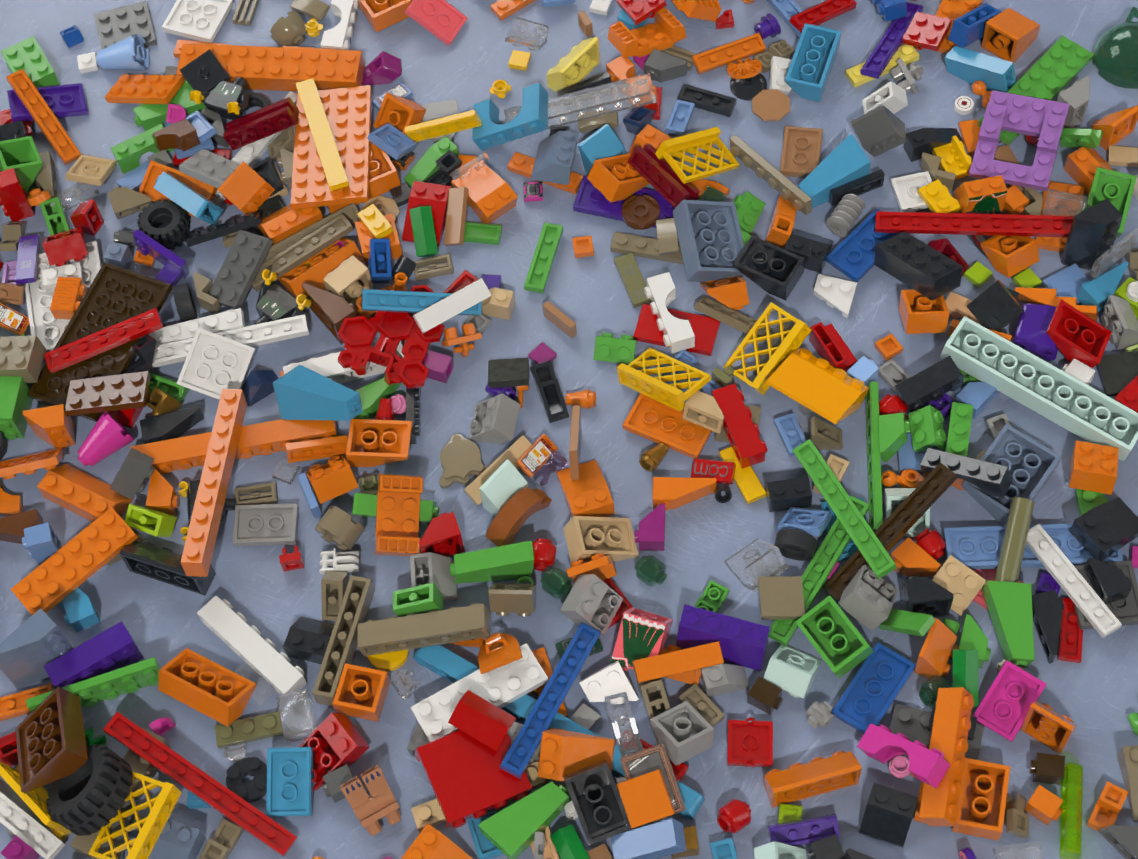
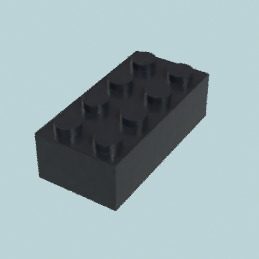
[874,231,963,301]

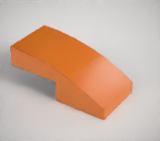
[1086,781,1128,831]

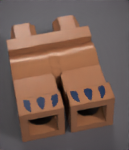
[339,764,401,836]

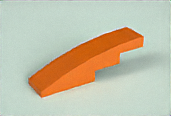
[1015,287,1098,321]

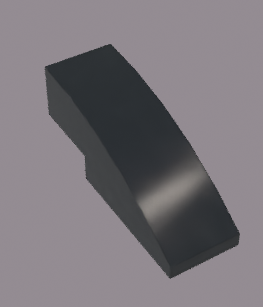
[530,360,569,423]

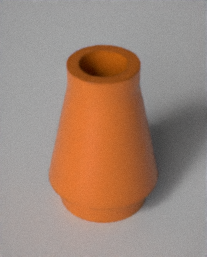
[565,389,597,409]

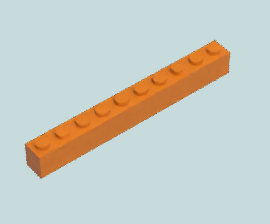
[181,389,247,577]
[130,419,338,474]

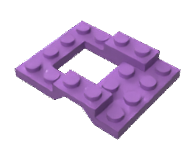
[969,90,1069,191]

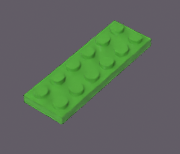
[26,657,162,712]

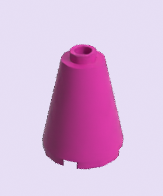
[77,412,135,467]

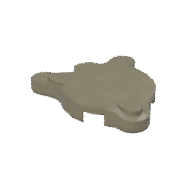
[439,434,487,488]

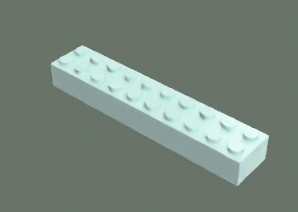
[940,316,1138,462]

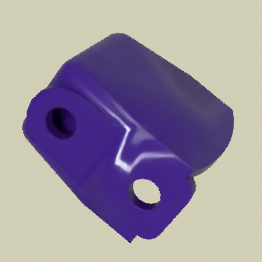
[1013,303,1058,362]

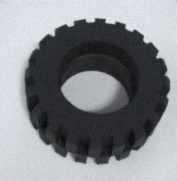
[46,745,133,836]

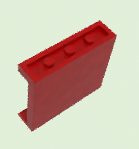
[415,730,532,829]

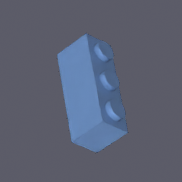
[611,817,687,859]

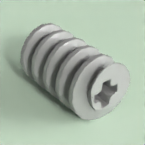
[826,194,865,238]

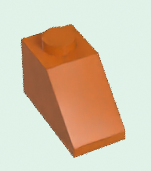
[146,469,180,515]
[890,537,941,577]

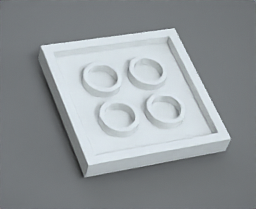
[162,0,234,43]
[177,327,255,400]

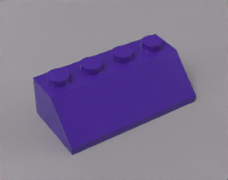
[676,604,771,671]

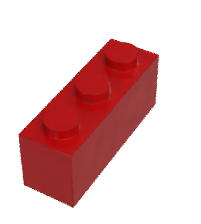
[0,168,35,222]

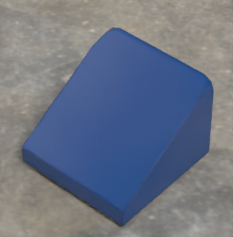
[60,25,84,48]

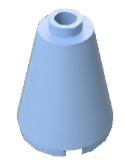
[96,34,150,71]

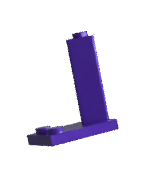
[133,229,189,293]

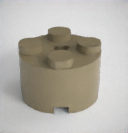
[315,505,365,552]

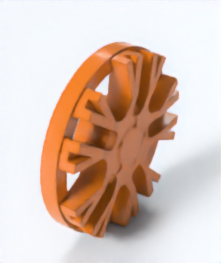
[727,58,762,79]

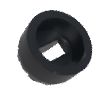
[715,485,732,503]

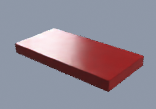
[633,304,721,356]

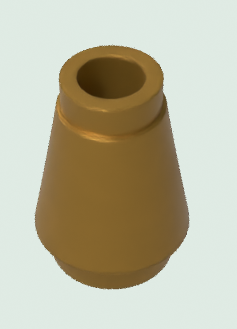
[639,443,669,472]

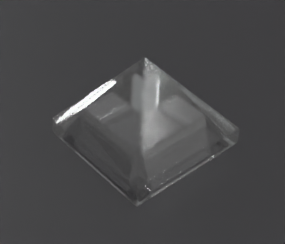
[224,742,248,762]

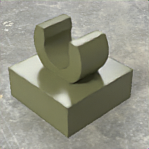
[712,366,735,387]
[358,474,379,495]

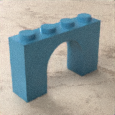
[472,83,548,151]

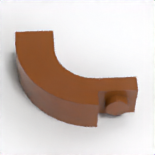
[485,487,552,547]

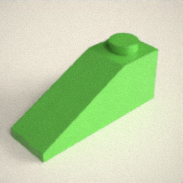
[404,136,459,188]
[40,197,71,236]
[353,377,402,419]

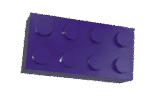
[43,621,144,688]

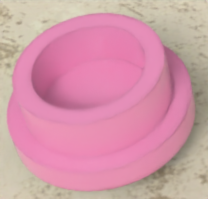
[390,394,406,415]
[888,755,910,778]

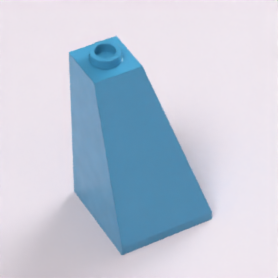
[798,134,871,208]
[273,365,363,421]

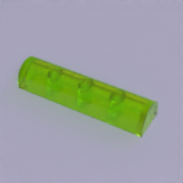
[1059,763,1083,859]

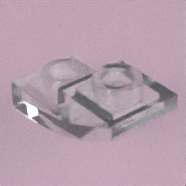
[234,661,276,706]

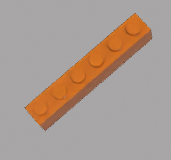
[919,687,974,826]

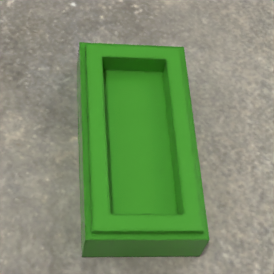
[464,222,502,245]

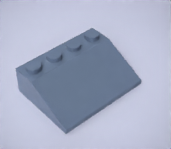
[673,200,744,282]
[962,424,1061,525]
[0,608,74,689]

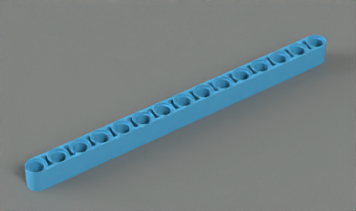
[413,645,705,820]

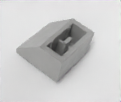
[1057,76,1090,129]
[1101,295,1138,351]
[468,394,521,445]
[410,552,458,601]
[838,564,898,631]
[560,574,623,635]

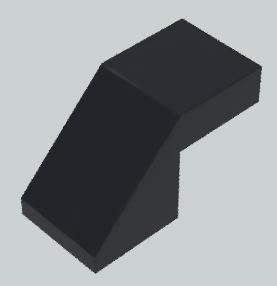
[424,150,462,186]
[125,334,157,374]

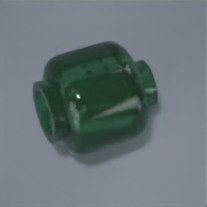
[635,555,667,587]
[540,567,573,599]
[919,676,953,708]

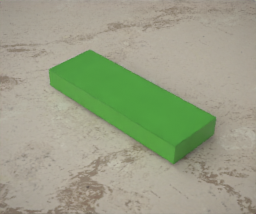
[878,609,936,637]

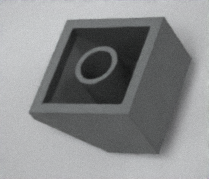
[851,105,907,157]

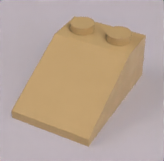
[563,516,639,563]

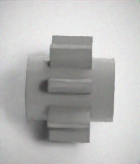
[806,701,834,729]

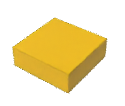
[508,50,531,71]

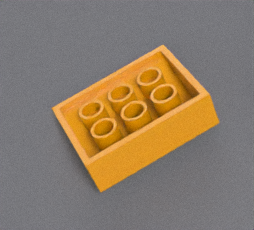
[766,348,869,424]

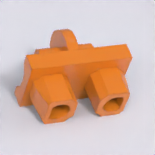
[441,323,482,357]

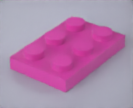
[973,660,1047,742]

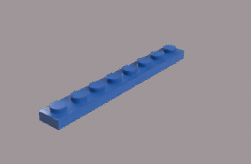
[500,622,601,778]

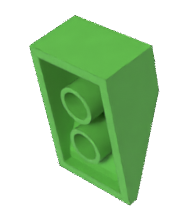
[1084,167,1137,238]

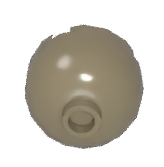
[270,11,306,46]

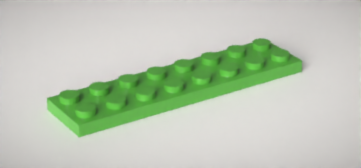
[977,36,1094,145]

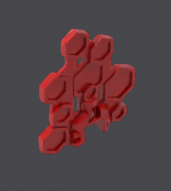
[338,284,445,389]

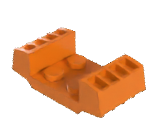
[672,0,722,22]
[608,8,686,58]
[375,474,423,556]

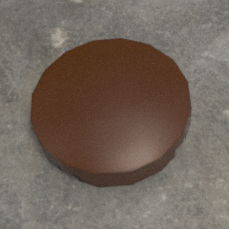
[621,195,660,230]

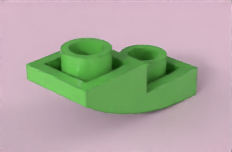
[694,580,730,613]

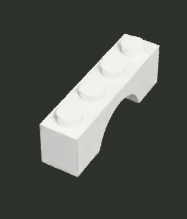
[321,0,359,50]
[644,272,695,353]

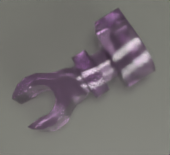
[533,451,568,486]

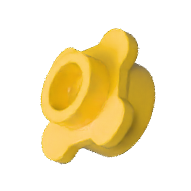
[305,19,323,37]
[489,80,511,99]

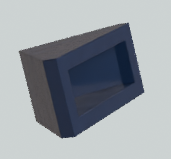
[623,105,655,135]
[241,370,279,407]

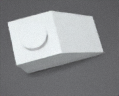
[862,81,908,115]

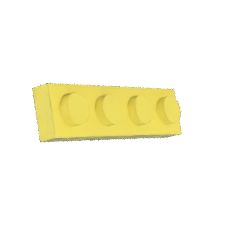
[845,44,920,88]

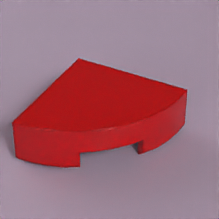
[716,9,734,29]

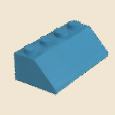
[785,23,841,102]

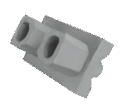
[890,58,924,95]

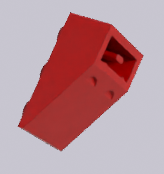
[299,713,370,792]

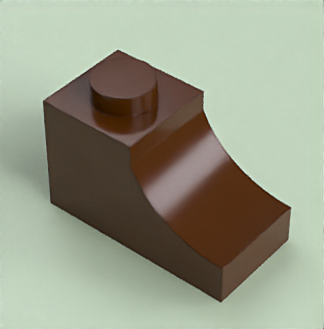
[152,119,200,152]

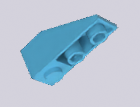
[1077,261,1129,312]
[59,588,100,632]

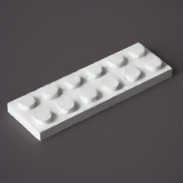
[410,643,549,742]

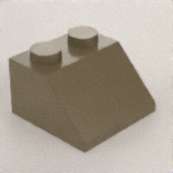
[489,583,536,616]

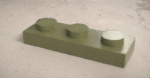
[214,711,284,749]

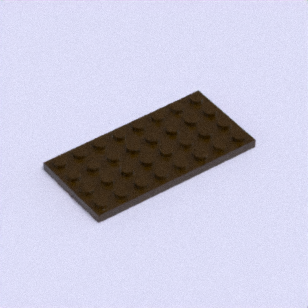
[27,262,172,422]

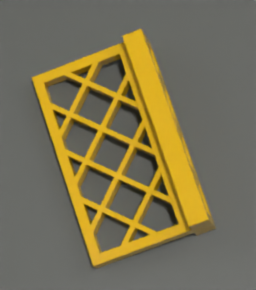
[655,127,740,184]
[723,302,811,396]
[617,348,711,411]
[0,762,71,841]
[88,771,182,859]

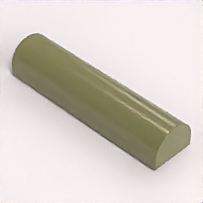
[994,497,1035,583]

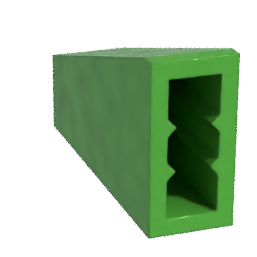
[133,80,207,131]
[352,493,439,523]
[450,541,534,584]
[982,580,1035,668]
[478,782,570,859]

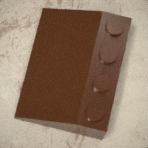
[15,686,88,793]

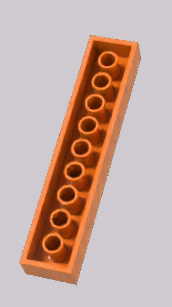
[176,43,365,92]

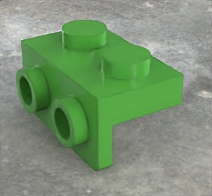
[1059,128,1103,148]
[733,191,766,234]
[593,333,638,364]
[909,405,946,453]

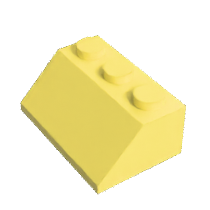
[546,37,600,92]

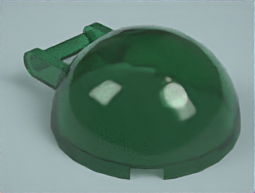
[1092,6,1138,89]

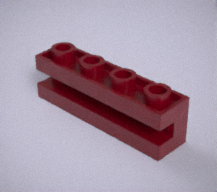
[223,97,299,150]
[628,144,700,208]

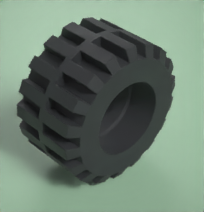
[137,199,190,251]

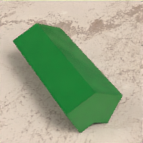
[409,206,438,258]
[953,649,978,707]
[550,824,590,859]

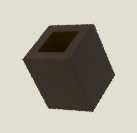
[747,677,783,715]
[1029,752,1065,785]

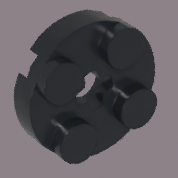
[226,757,267,803]

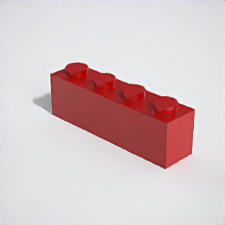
[711,383,768,469]

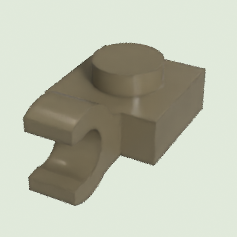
[1006,794,1029,838]

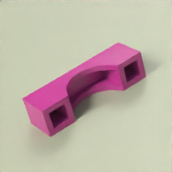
[857,724,950,788]

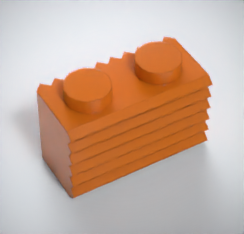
[50,277,87,320]

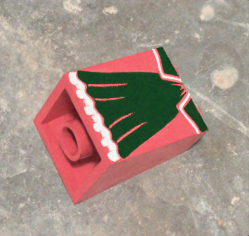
[611,607,673,671]

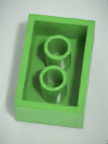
[0,36,60,88]
[795,595,874,678]

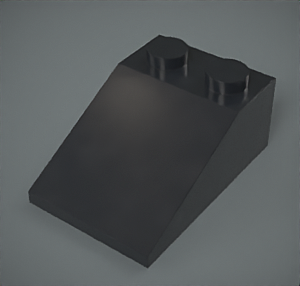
[733,236,805,301]
[1069,497,1138,561]
[563,760,632,846]

